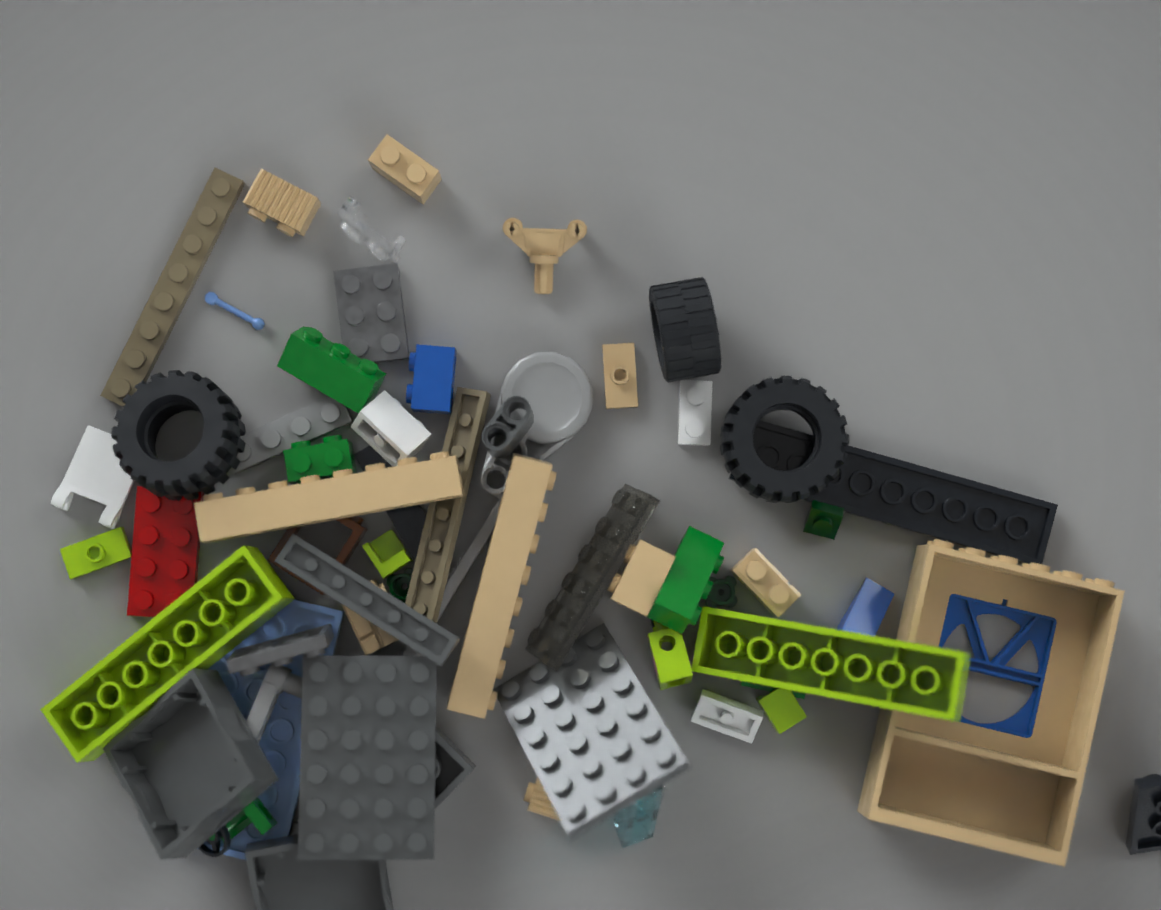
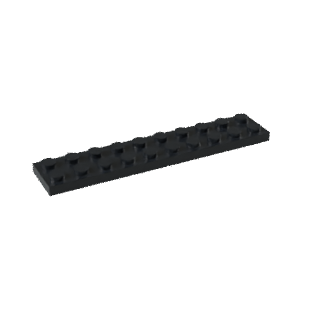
[729,421,1058,564]

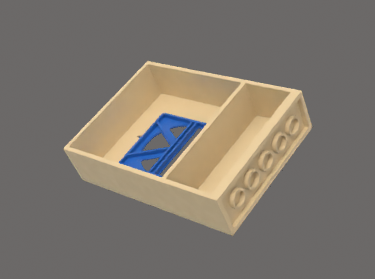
[857,539,1125,867]

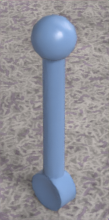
[205,292,265,330]

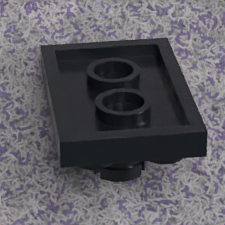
[1125,774,1161,855]

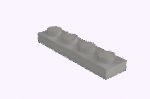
[231,397,353,474]

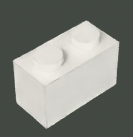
[351,390,431,467]

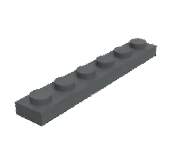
[275,534,460,667]

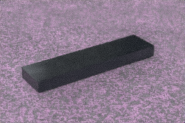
[354,445,426,561]

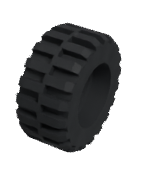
[111,370,246,501]
[720,376,849,503]

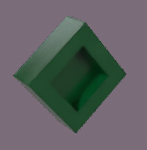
[803,500,844,540]

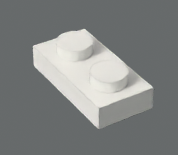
[678,380,712,446]
[691,689,764,744]

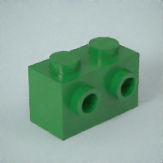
[283,435,357,485]

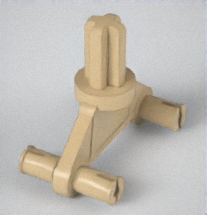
[503,217,587,294]

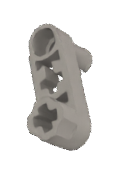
[246,664,302,744]

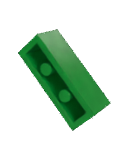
[277,326,387,414]
[647,526,724,634]

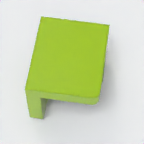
[362,530,413,578]
[756,688,807,734]

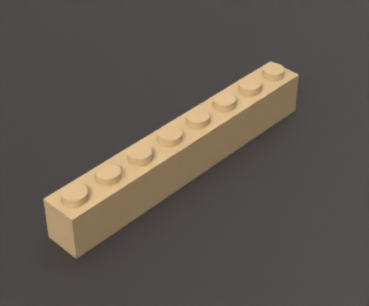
[194,451,465,543]
[447,453,557,719]

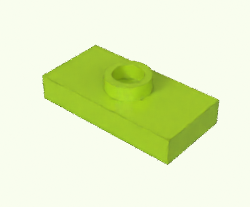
[60,527,132,579]

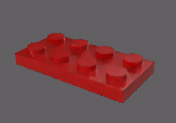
[127,486,204,617]

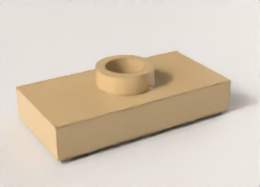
[602,343,638,409]

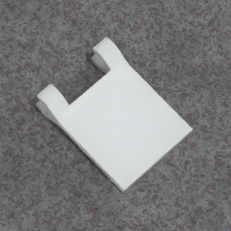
[50,425,134,529]

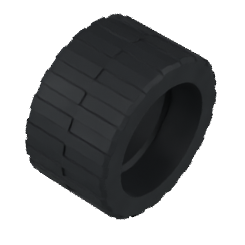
[649,277,722,382]

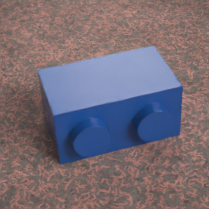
[406,344,457,415]

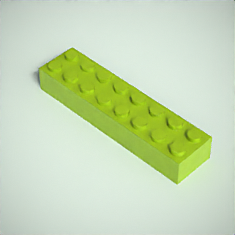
[40,545,295,763]
[691,606,971,722]

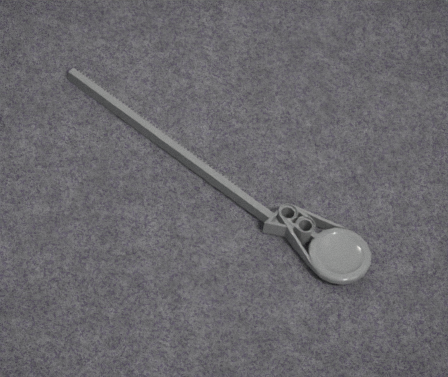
[292,352,593,835]

